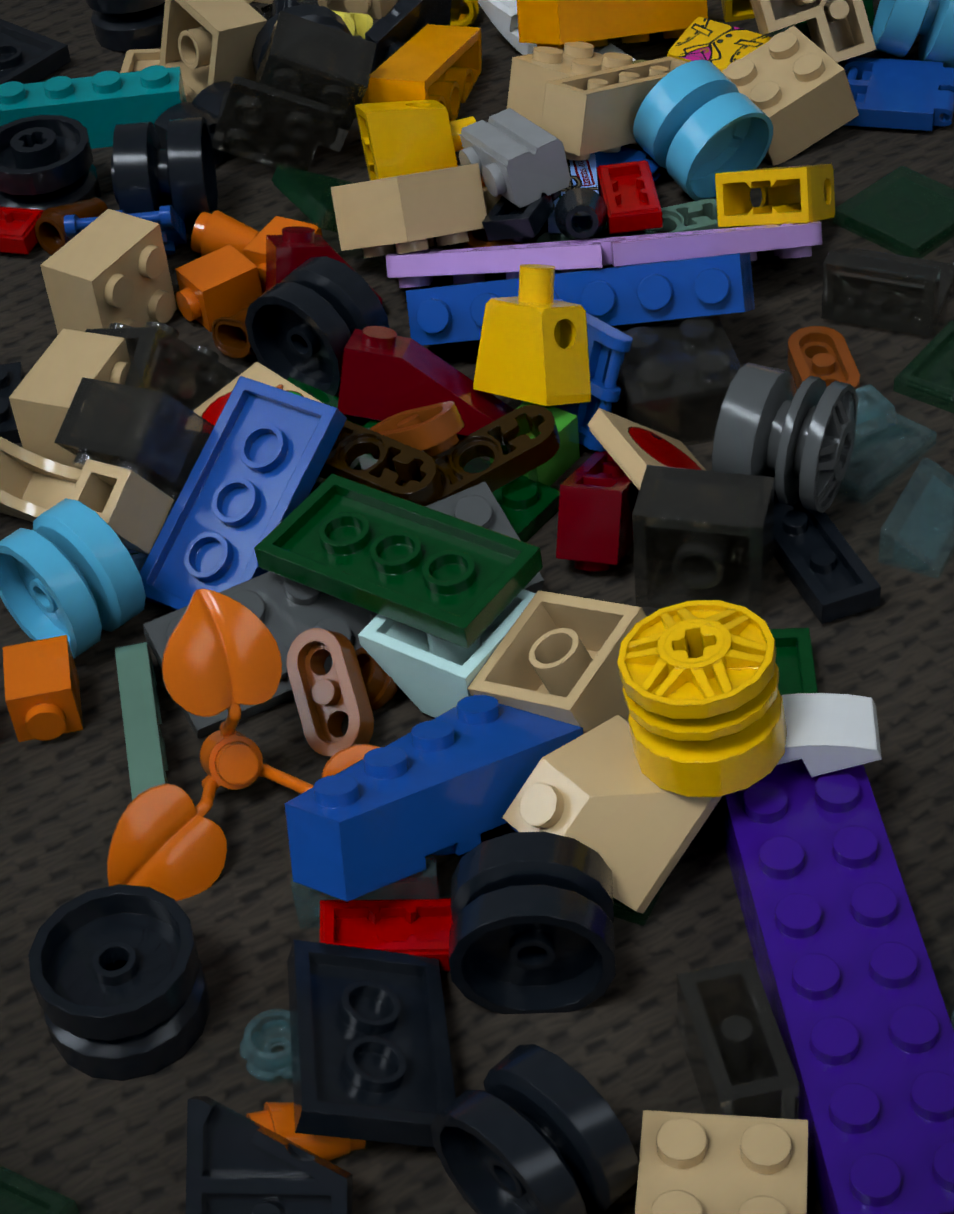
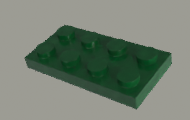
[254,474,543,649]

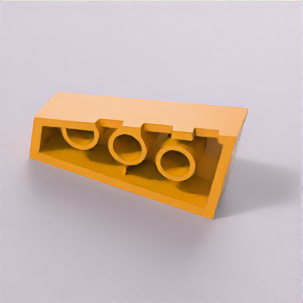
[517,0,708,49]
[362,24,482,121]

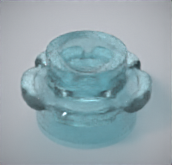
[240,1009,293,1081]

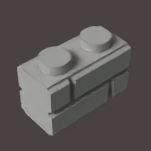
[459,108,571,208]

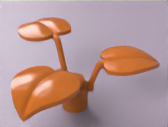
[107,588,381,901]

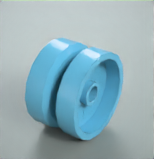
[0,498,146,659]

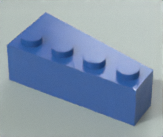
[285,695,583,902]

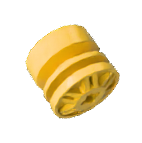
[617,600,787,797]

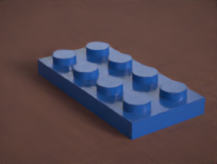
[140,376,347,611]

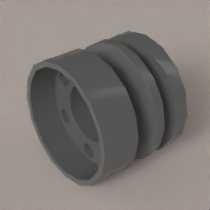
[712,362,858,513]

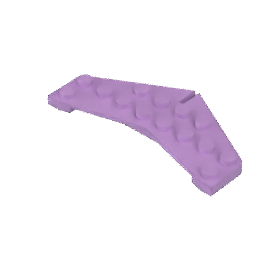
[386,221,823,288]

